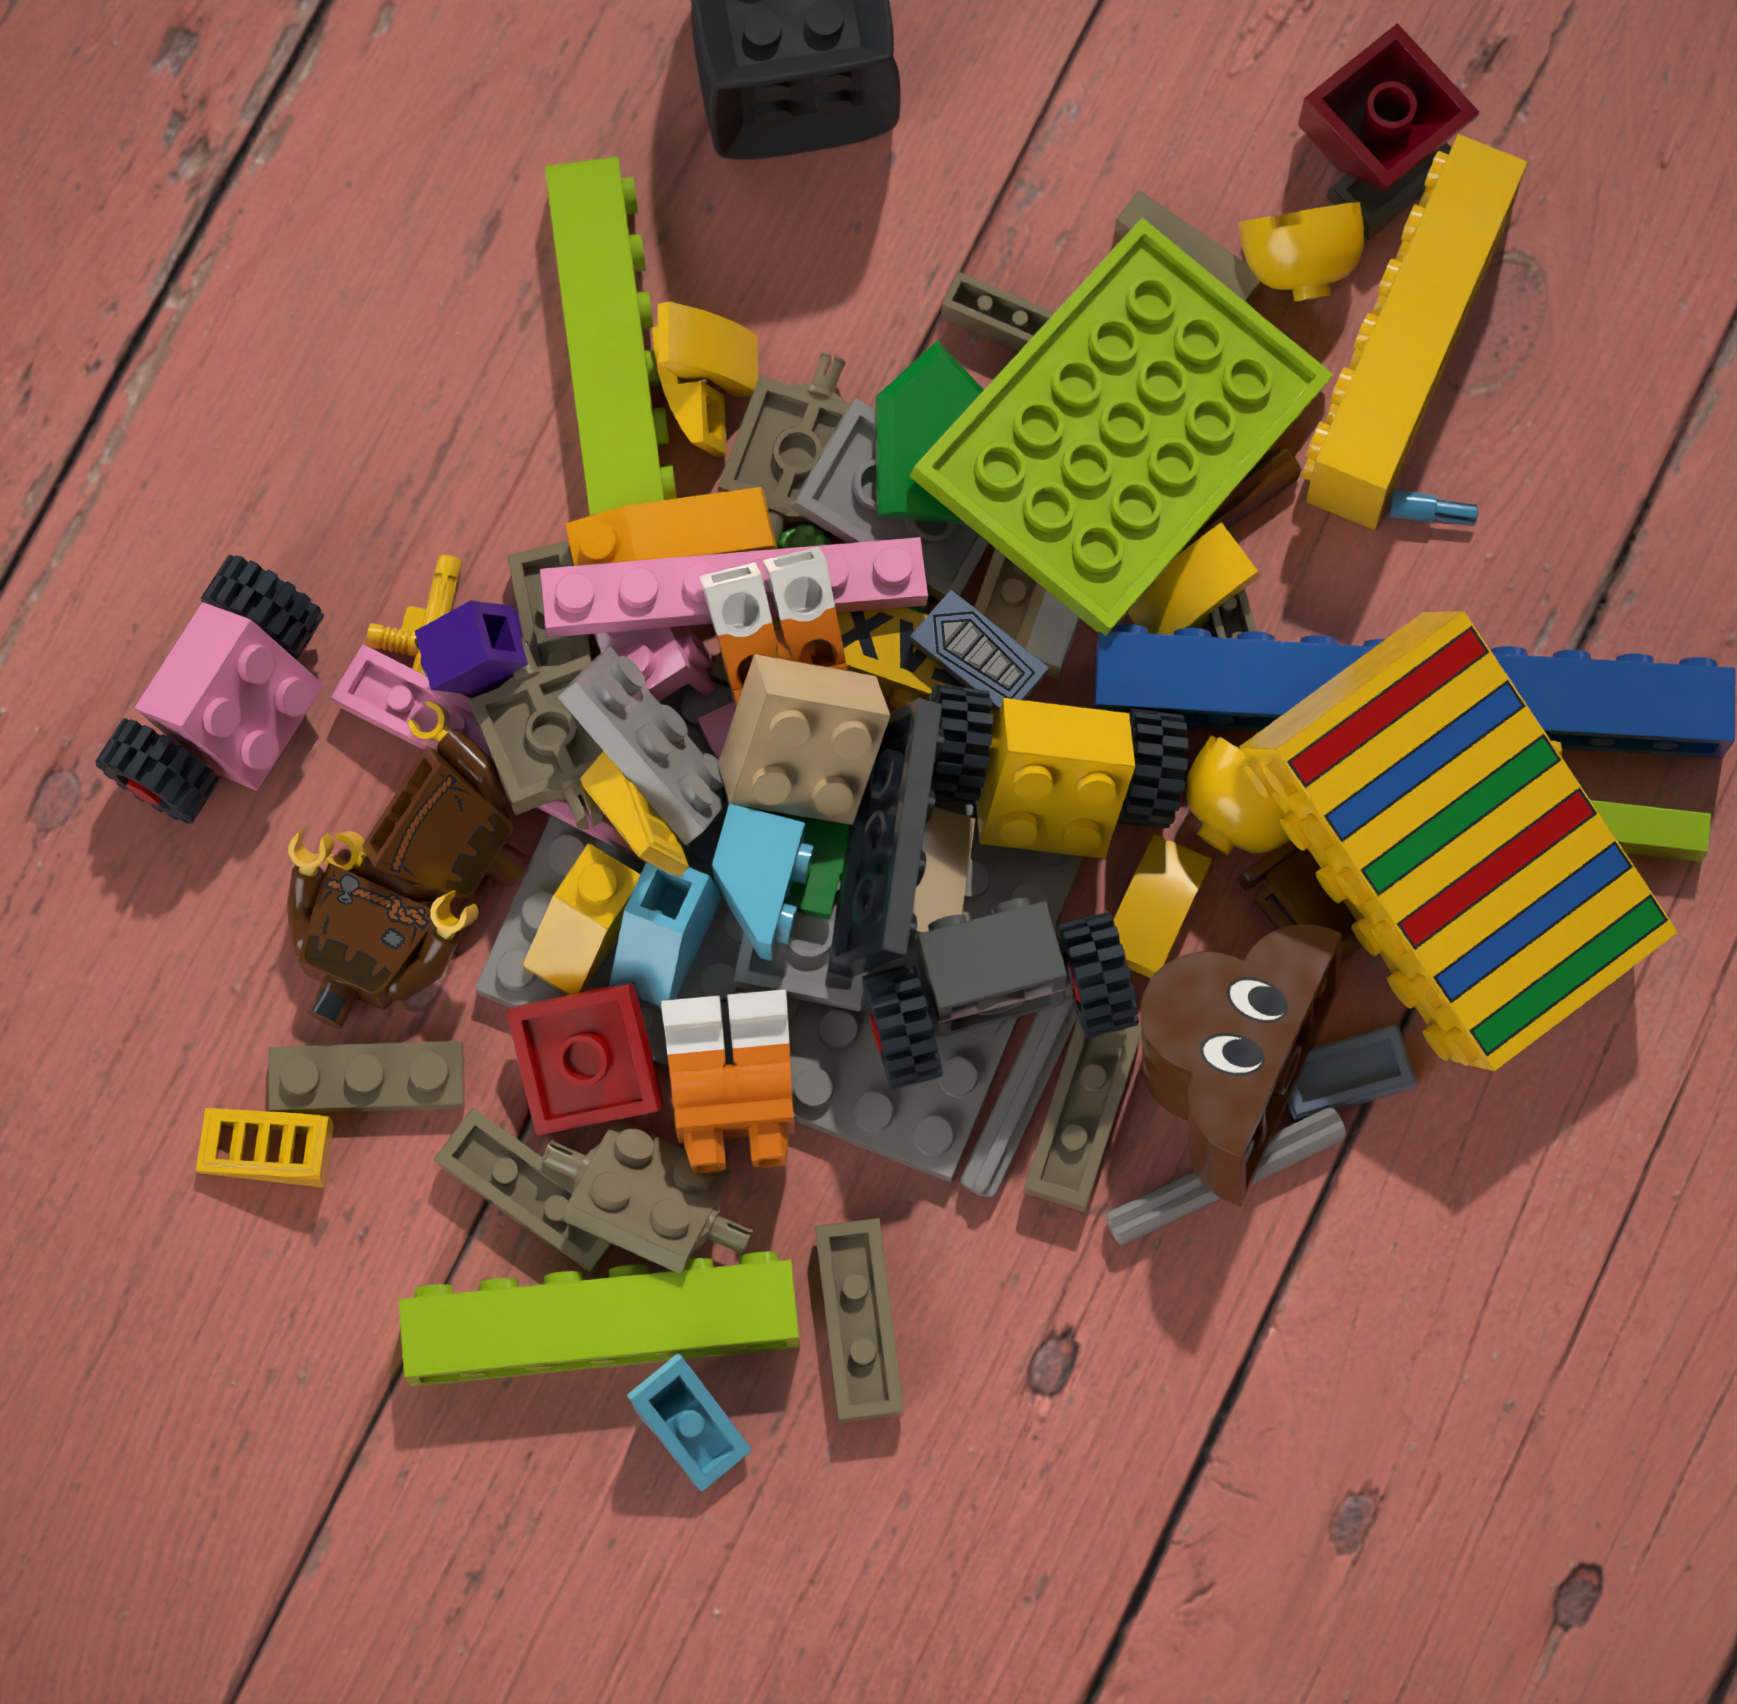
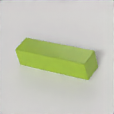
[1591,800,1711,862]

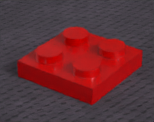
[506,981,664,1136]

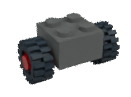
[862,898,1139,1090]

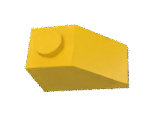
[523,843,641,995]

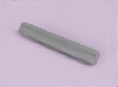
[961,961,1078,1198]
[1106,1108,1346,1245]

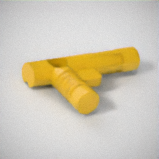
[366,555,462,676]

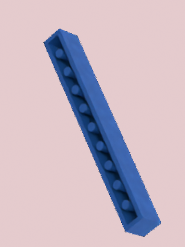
[1092,624,1736,758]

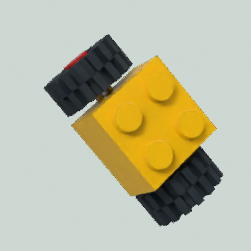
[928,684,1188,859]

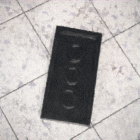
[828,698,944,978]

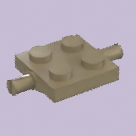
[718,352,849,545]
[469,638,603,829]
[540,1119,754,1274]

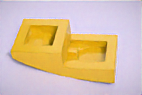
[658,302,758,398]
[652,326,727,457]
[1127,522,1260,635]
[1114,834,1212,978]

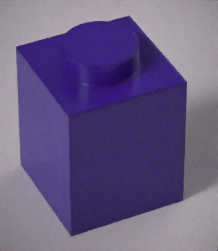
[414,600,528,695]

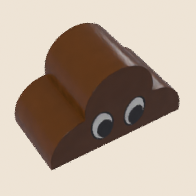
[1140,924,1342,1207]

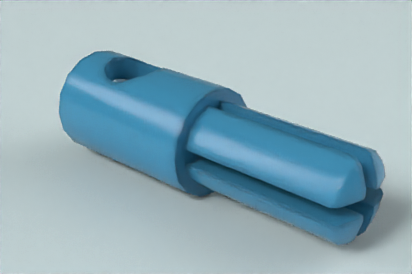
[1388,489,1478,526]

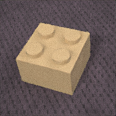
[718,654,890,825]

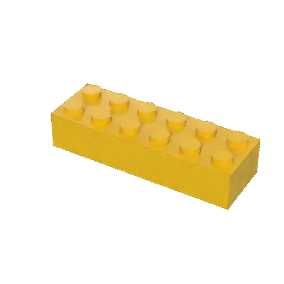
[1301,134,1528,530]

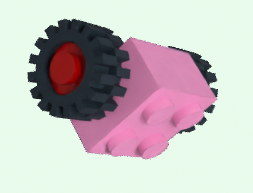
[95,554,324,824]

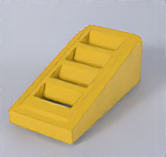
[580,751,689,877]
[196,1108,334,1188]

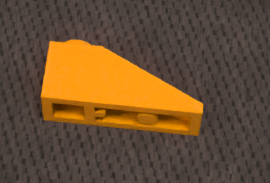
[565,487,777,566]

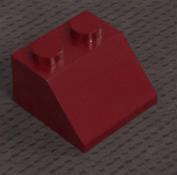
[1298,23,1480,192]

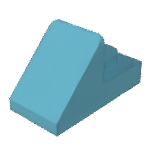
[627,1353,752,1492]

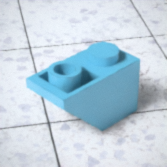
[712,804,814,961]
[609,862,722,1009]

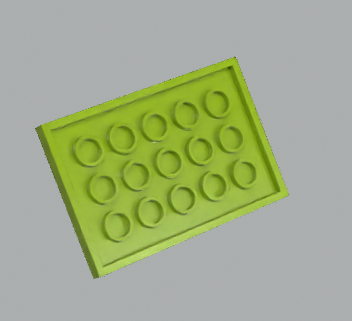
[909,217,1334,636]

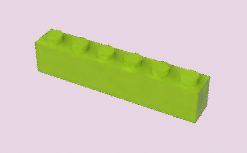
[545,156,677,516]
[398,1252,800,1387]

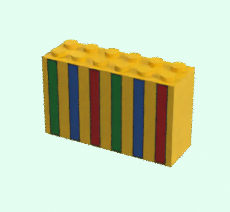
[1239,611,1679,1071]

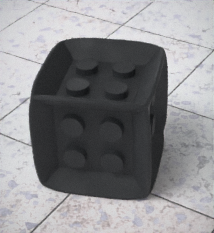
[691,0,901,160]

